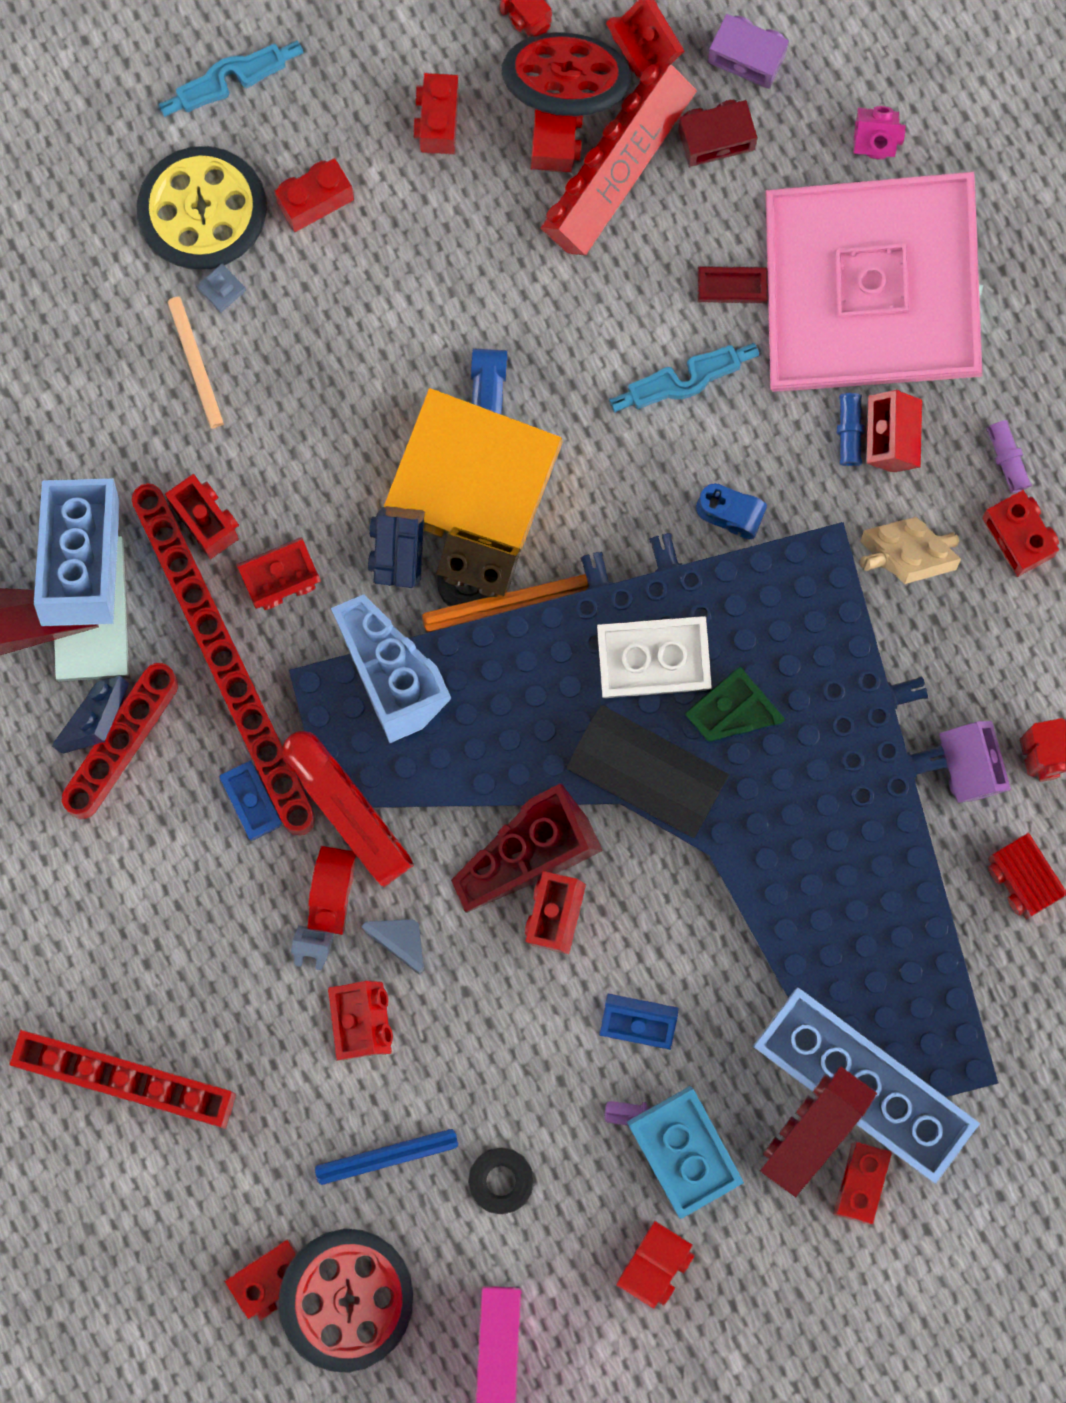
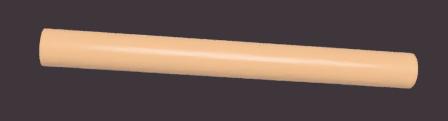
[168,297,224,429]

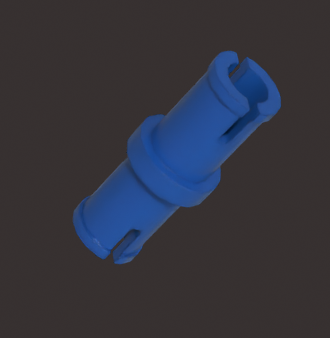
[837,393,865,466]

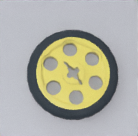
[137,146,267,270]

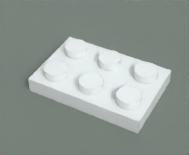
[597,616,712,698]

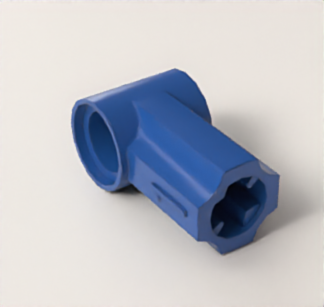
[471,348,508,414]

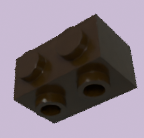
[436,527,521,598]

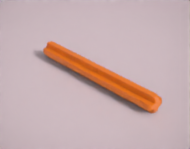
[422,574,589,633]

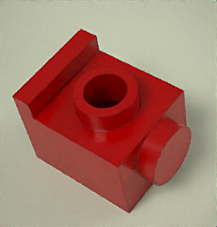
[500,0,552,37]

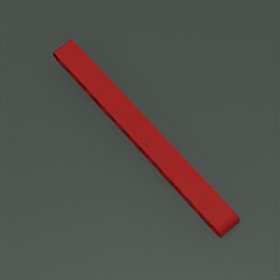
[131,483,315,836]

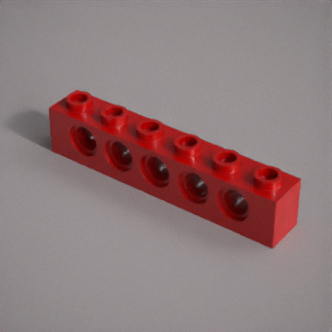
[9,1029,237,1129]

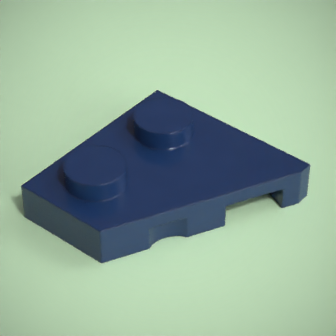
[52,675,129,754]

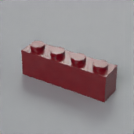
[760,1066,877,1198]

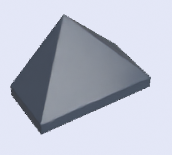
[361,919,424,975]

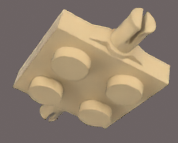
[860,517,961,584]

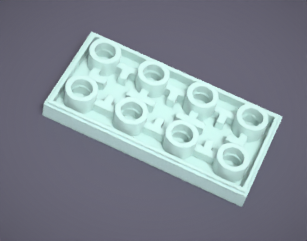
[54,536,129,682]

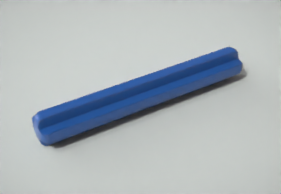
[315,1129,458,1185]

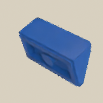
[599,993,679,1050]

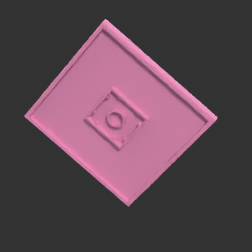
[766,172,983,391]

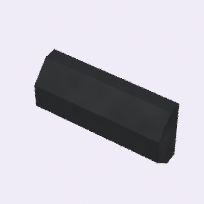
[567,705,729,839]

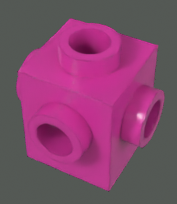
[853,106,905,159]

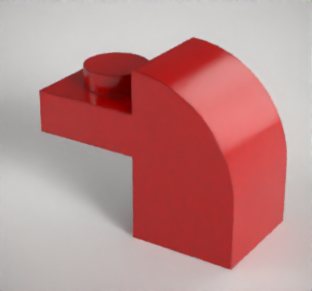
[307,846,356,935]

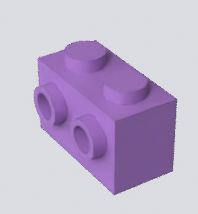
[707,14,789,89]
[939,721,1011,803]

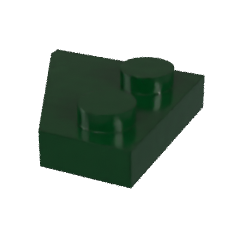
[684,666,786,742]

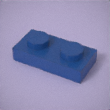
[219,760,283,841]

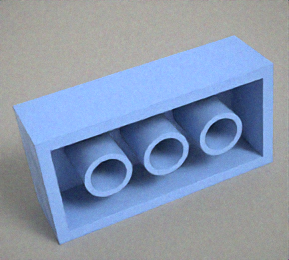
[34,478,120,626]

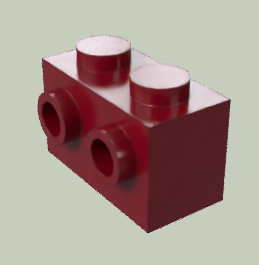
[678,99,758,167]

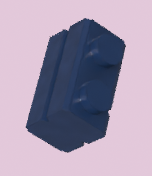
[368,506,425,588]

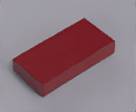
[698,266,768,303]

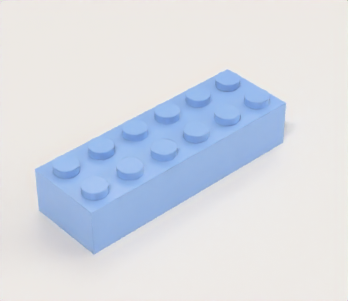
[753,987,980,1184]

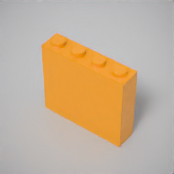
[384,388,563,553]

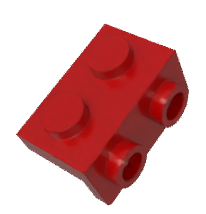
[606,0,685,78]
[236,537,321,610]

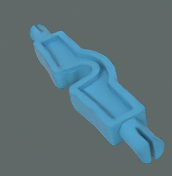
[158,40,304,117]
[609,342,759,413]

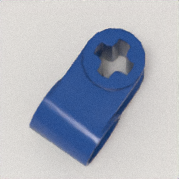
[696,483,767,539]

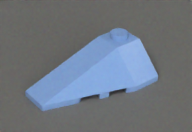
[331,594,451,743]

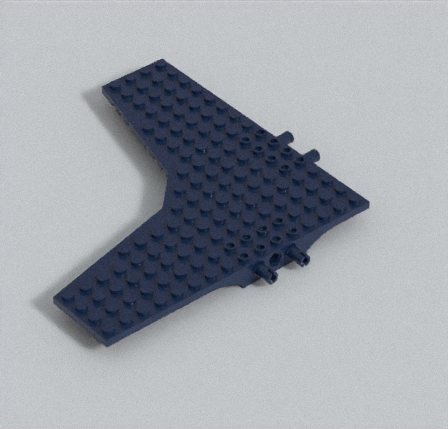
[289,522,999,1097]

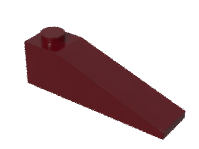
[0,588,99,655]
[451,784,603,913]

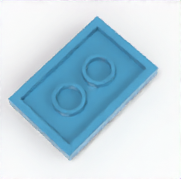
[627,1085,744,1219]

